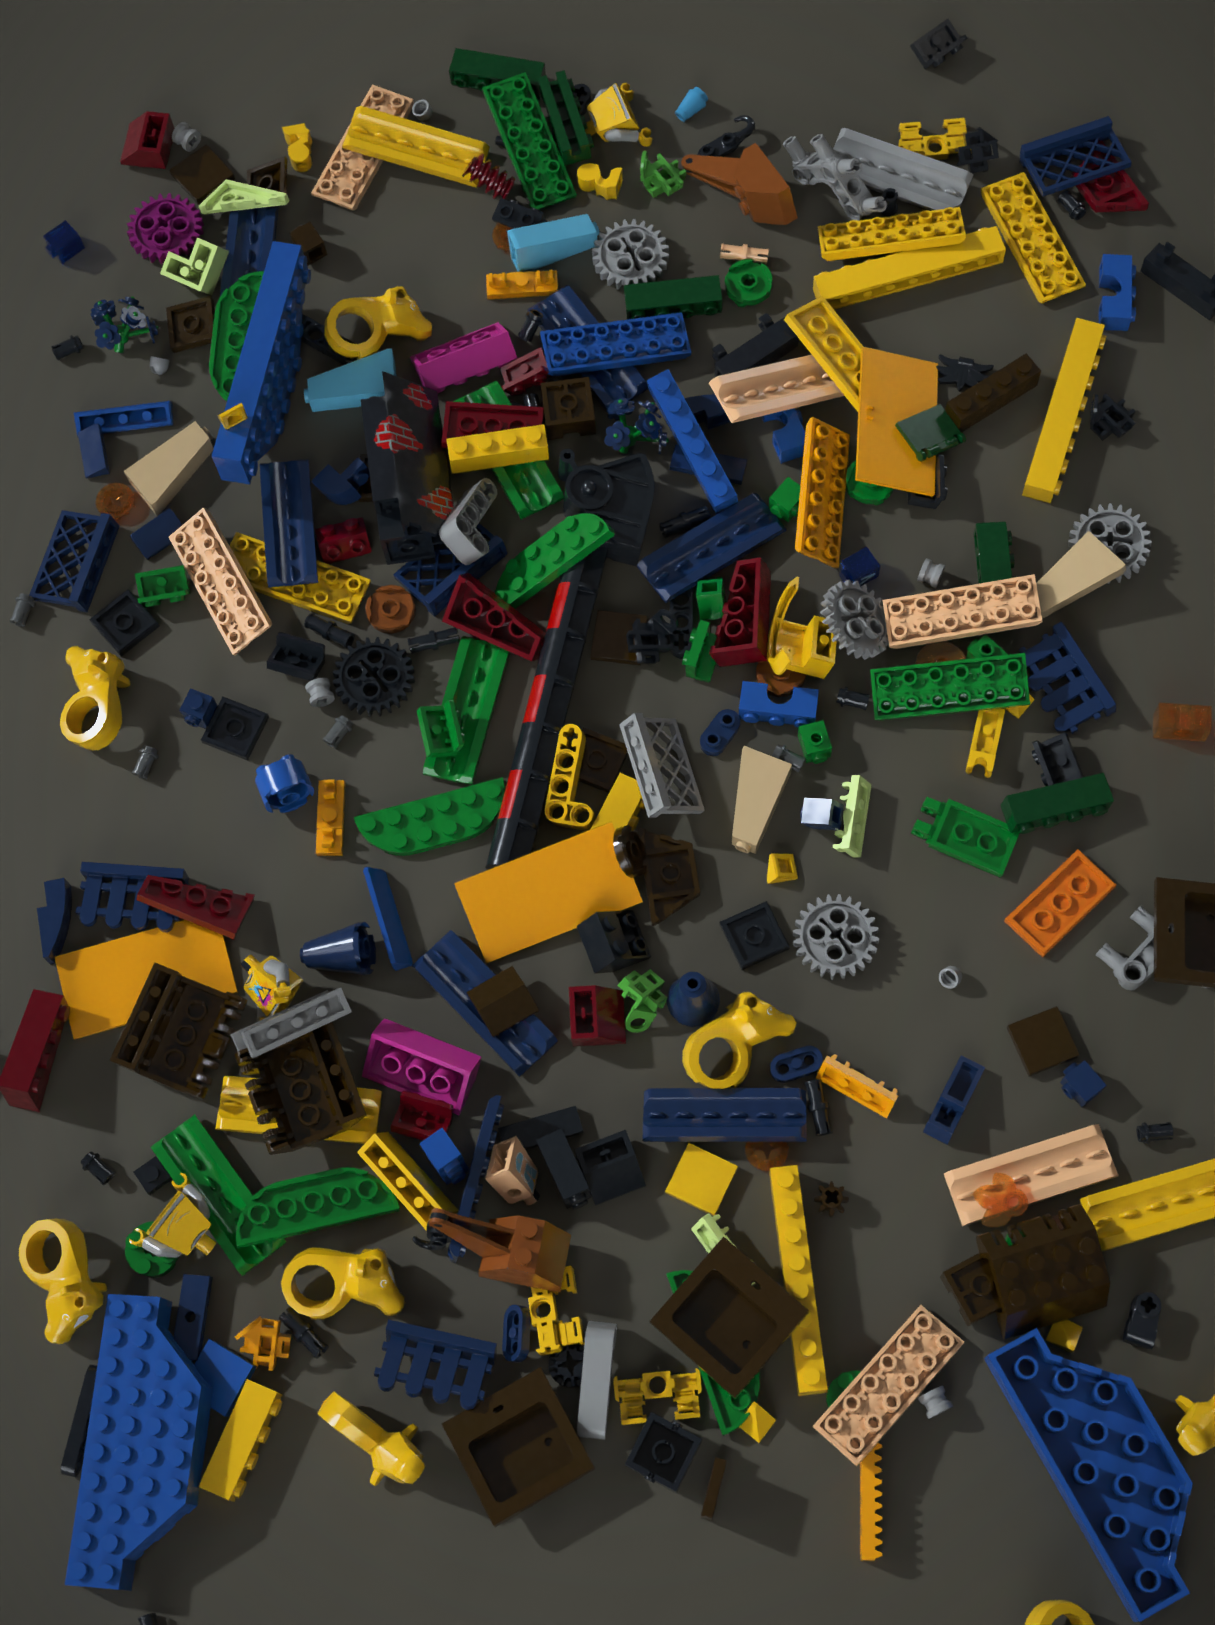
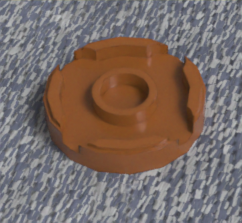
[365,585,416,634]
[756,661,806,697]

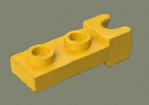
[965,708,1005,778]

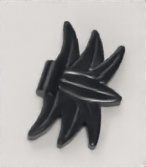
[936,354,994,392]

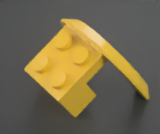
[767,577,837,679]

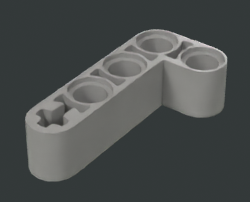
[439,478,497,565]
[577,1321,617,1439]

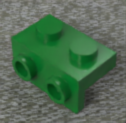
[135,565,191,607]
[682,620,717,683]
[417,700,465,757]

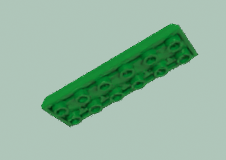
[482,72,577,210]
[453,381,564,520]
[423,636,510,785]
[870,653,1030,720]
[151,1114,287,1276]

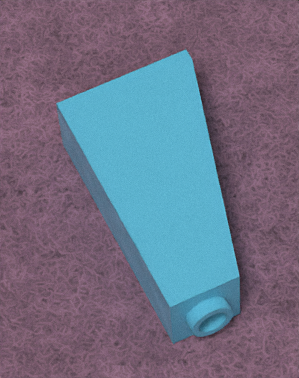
[507,214,600,272]
[304,348,396,412]

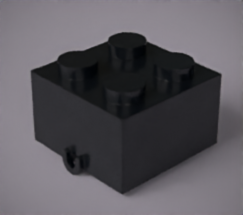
[625,1412,702,1493]

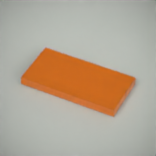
[1004,849,1117,958]

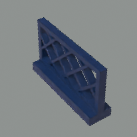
[1020,116,1132,197]
[29,510,120,612]
[393,523,508,617]

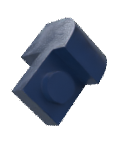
[311,457,370,505]

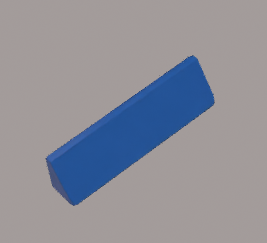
[74,400,174,437]
[363,867,413,971]

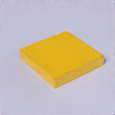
[665,1143,738,1216]

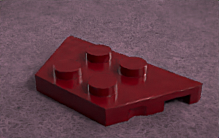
[1071,140,1149,212]

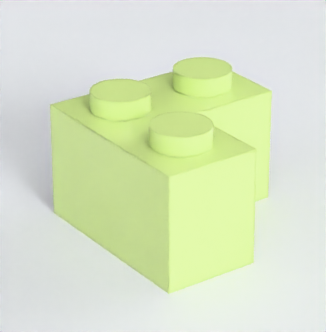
[160,238,229,295]

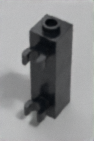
[1140,241,1215,320]
[712,313,799,377]

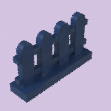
[1019,621,1116,734]
[76,862,189,932]
[374,1320,497,1410]

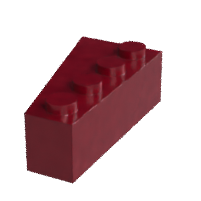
[709,557,771,667]
[442,573,545,661]
[0,989,70,1112]

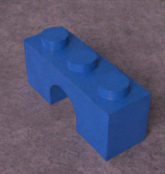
[1099,254,1136,331]
[761,408,806,463]
[739,681,819,728]
[419,1128,469,1185]

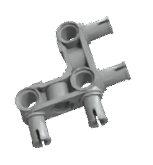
[783,134,887,221]
[1095,905,1210,990]

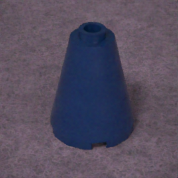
[300,922,376,975]
[667,972,720,1027]

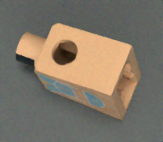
[485,1136,540,1205]

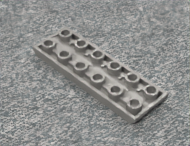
[833,128,973,211]

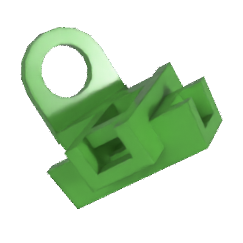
[640,150,686,198]
[617,969,668,1033]

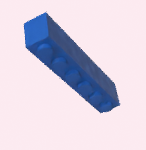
[646,369,738,515]

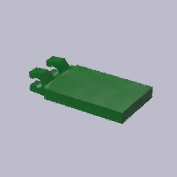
[910,797,1020,878]

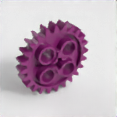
[127,193,204,264]

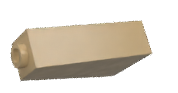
[124,421,214,516]
[1036,531,1126,619]
[732,746,792,854]

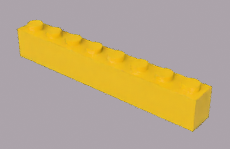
[813,226,1006,309]
[1022,317,1107,503]
[769,1165,828,1396]

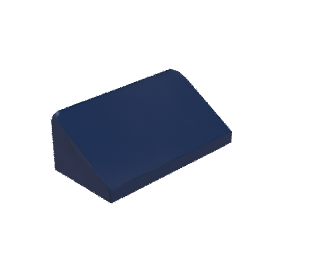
[78,424,110,479]
[130,508,182,560]

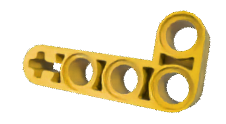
[545,724,596,830]

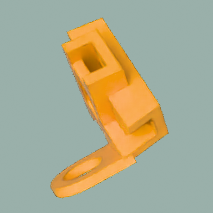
[235,1316,292,1371]

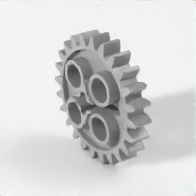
[592,219,669,290]
[1068,503,1152,584]
[820,580,889,660]
[793,894,879,980]

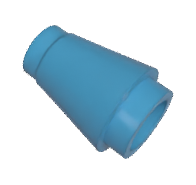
[675,87,708,122]

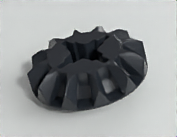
[548,1343,584,1387]

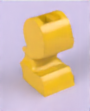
[282,123,312,172]
[577,163,623,200]

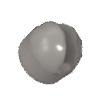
[412,99,432,121]
[149,356,170,375]
[939,966,962,989]

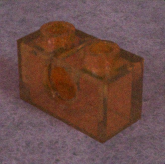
[1153,703,1212,741]

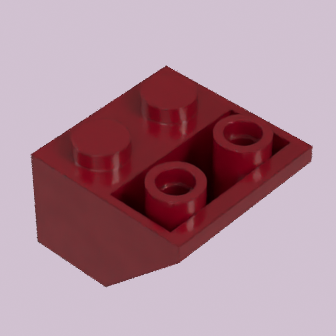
[120,111,175,169]
[569,985,626,1047]

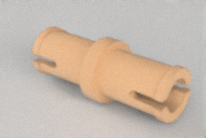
[720,243,769,264]

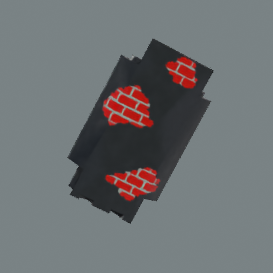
[361,371,454,565]

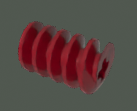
[462,153,515,199]

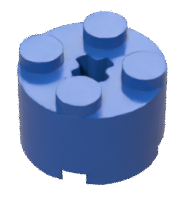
[255,754,314,813]

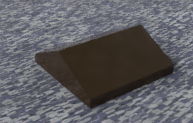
[247,156,287,207]
[466,966,539,1038]

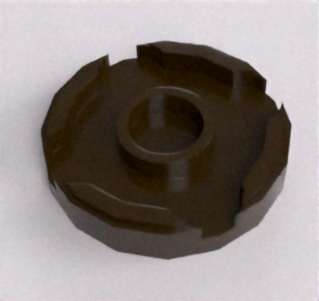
[613,825,647,878]

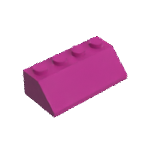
[410,322,517,393]
[362,1018,482,1115]

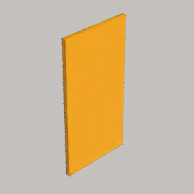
[855,347,938,497]
[454,822,643,963]
[55,920,238,1040]

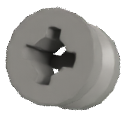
[172,122,201,152]
[917,558,945,588]
[305,678,335,708]
[918,1385,953,1419]

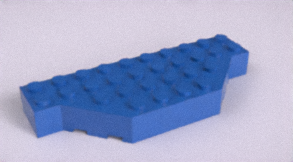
[211,241,311,485]
[65,1294,213,1591]
[984,1328,1193,1622]

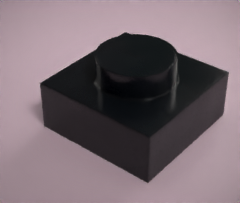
[134,1156,172,1195]

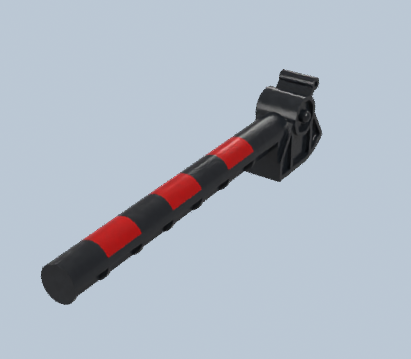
[485,449,654,870]

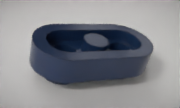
[700,709,740,756]
[770,1046,823,1083]
[502,1304,531,1362]

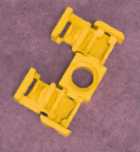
[898,118,972,160]
[528,1266,585,1356]
[613,1368,702,1425]

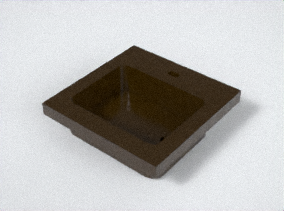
[1154,877,1215,988]
[649,1236,809,1399]
[442,1367,595,1527]

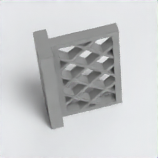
[619,713,705,818]

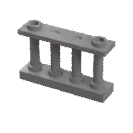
[230,988,352,1058]

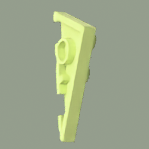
[199,179,289,214]

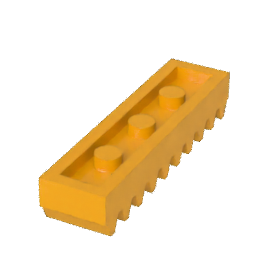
[860,1443,882,1561]

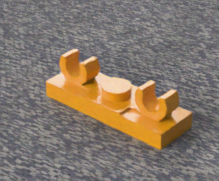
[486,269,558,300]
[316,779,345,856]
[816,1054,898,1119]

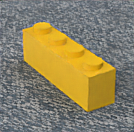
[446,424,549,474]
[590,773,645,831]
[357,1132,459,1231]
[198,1379,283,1502]

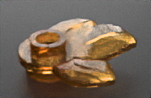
[973,1173,1028,1227]

